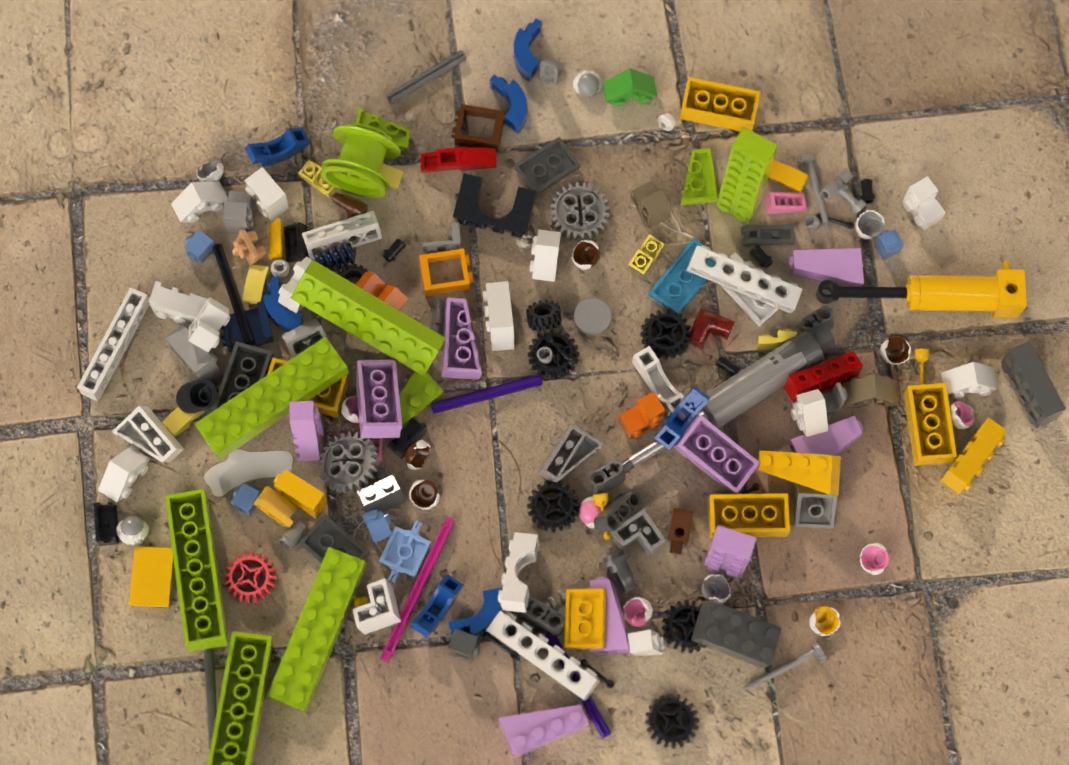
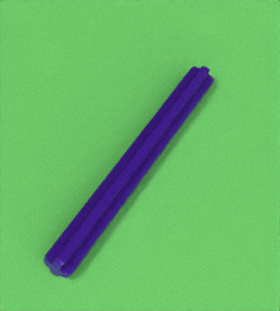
[431,375,543,414]
[545,633,611,738]

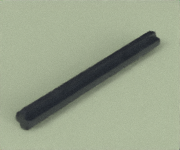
[212,243,255,345]

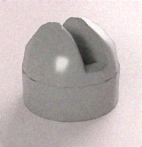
[804,214,821,231]
[537,347,553,364]

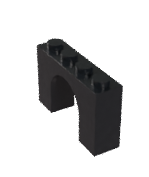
[453,173,537,239]

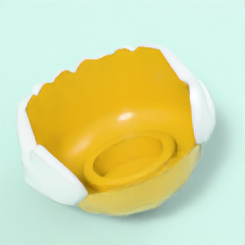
[809,606,841,636]

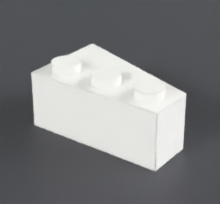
[149,281,208,324]
[482,281,514,351]
[112,406,184,462]

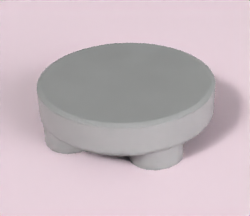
[574,298,612,335]

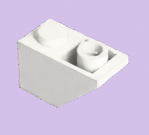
[628,630,667,656]

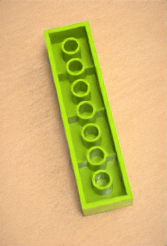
[716,127,778,223]
[291,260,446,376]
[195,337,349,461]
[165,489,229,653]
[267,547,367,713]
[207,631,273,765]

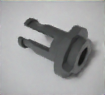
[600,550,638,594]

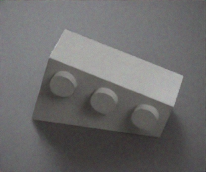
[165,325,224,386]
[538,423,604,484]

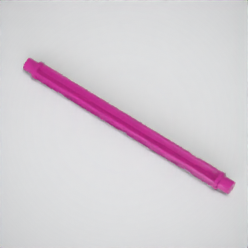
[380,517,455,663]

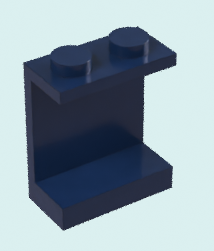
[220,301,274,352]

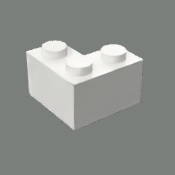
[244,167,289,221]
[902,176,946,230]
[171,181,228,223]
[529,230,561,282]
[278,257,312,314]
[188,297,230,353]
[941,362,998,399]
[790,389,829,437]
[98,446,150,503]
[352,578,401,635]

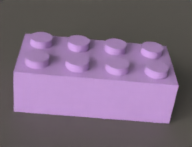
[355,360,402,438]
[673,415,760,494]
[704,525,756,578]

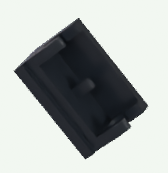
[387,416,428,459]
[94,502,119,546]

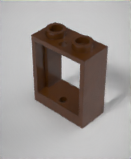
[452,104,505,152]

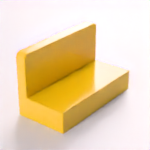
[253,486,297,528]

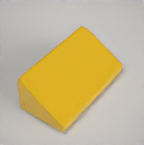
[268,218,284,261]

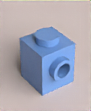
[875,229,904,260]
[184,230,215,264]
[231,483,260,516]
[362,507,392,543]

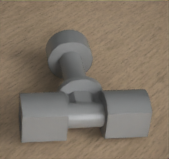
[820,169,867,215]

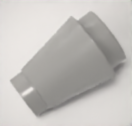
[279,521,306,550]

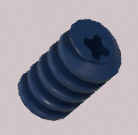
[314,241,355,271]

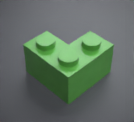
[603,68,657,107]

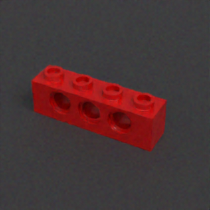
[784,351,863,403]

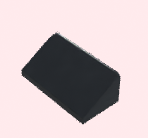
[284,222,309,262]

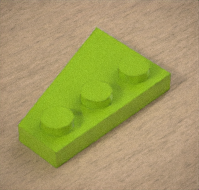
[356,107,411,150]
[680,148,718,205]
[399,371,444,428]

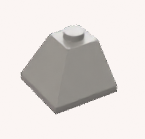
[794,483,837,528]

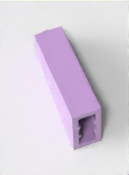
[788,248,864,287]
[788,415,863,456]
[590,577,630,654]

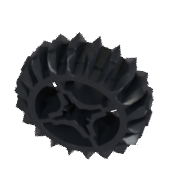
[640,309,692,360]
[528,329,579,380]
[527,481,580,533]
[661,600,707,654]
[645,694,699,749]

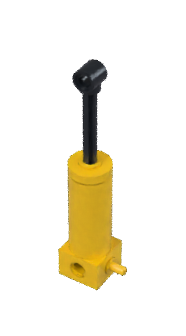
[816,261,1027,318]

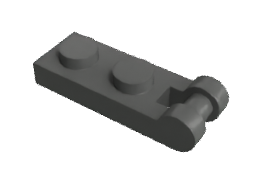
[741,225,795,247]

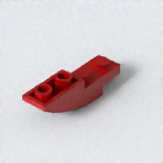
[420,147,497,173]

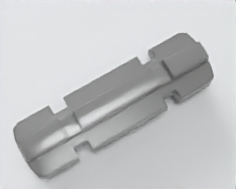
[430,299,444,335]

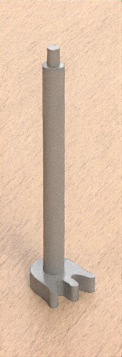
[797,153,829,230]
[744,642,826,690]

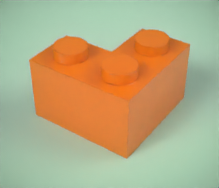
[356,272,408,310]
[618,391,666,439]

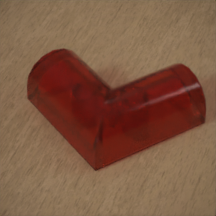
[688,307,735,349]

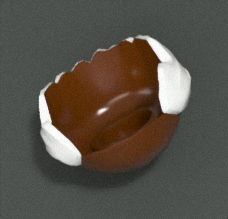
[572,240,600,270]
[880,336,911,365]
[405,440,431,470]
[409,480,440,510]

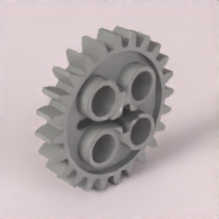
[549,182,610,241]
[317,431,379,494]

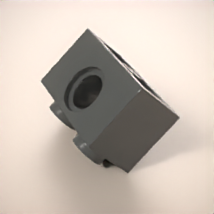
[448,629,480,663]

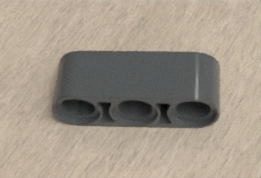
[594,491,642,533]
[515,595,564,636]

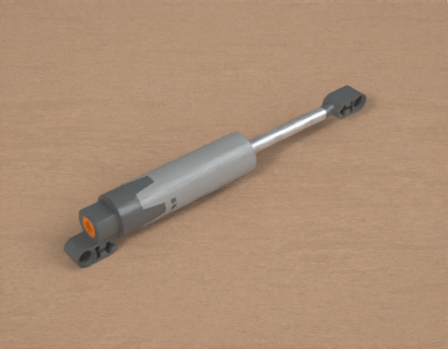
[590,307,835,494]

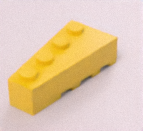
[940,417,1007,494]
[758,450,841,495]

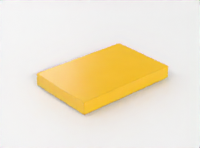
[129,546,174,608]
[564,588,606,649]

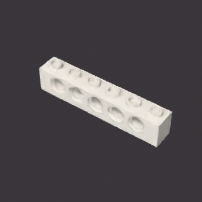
[686,245,803,314]
[77,287,150,402]
[487,611,599,700]

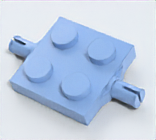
[379,520,431,584]

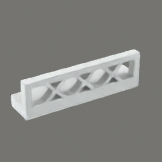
[302,211,382,260]

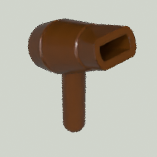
[331,192,368,239]

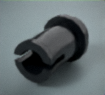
[860,179,875,204]
[382,239,406,263]
[750,245,773,269]
[715,355,741,376]

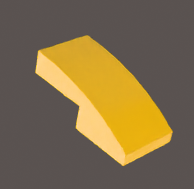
[768,160,809,192]

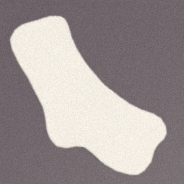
[204,449,293,497]

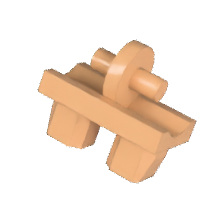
[232,228,266,265]

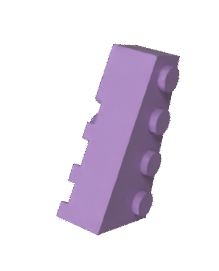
[441,298,482,380]
[289,401,324,461]
[498,705,589,758]

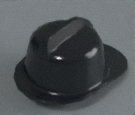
[176,379,219,414]

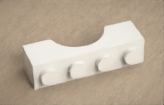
[632,346,684,416]
[498,532,540,613]

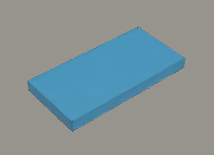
[648,238,714,316]

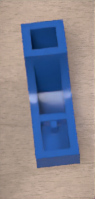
[513,18,542,82]
[490,74,527,134]
[245,127,310,167]
[263,276,303,333]
[654,386,710,450]
[410,574,464,638]
[448,587,503,636]

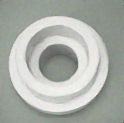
[658,113,676,131]
[271,259,290,278]

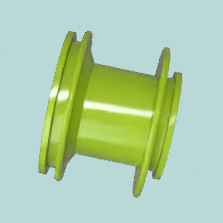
[321,123,401,198]

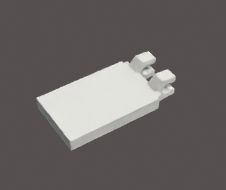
[721,253,782,327]

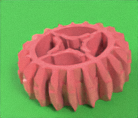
[223,551,277,605]

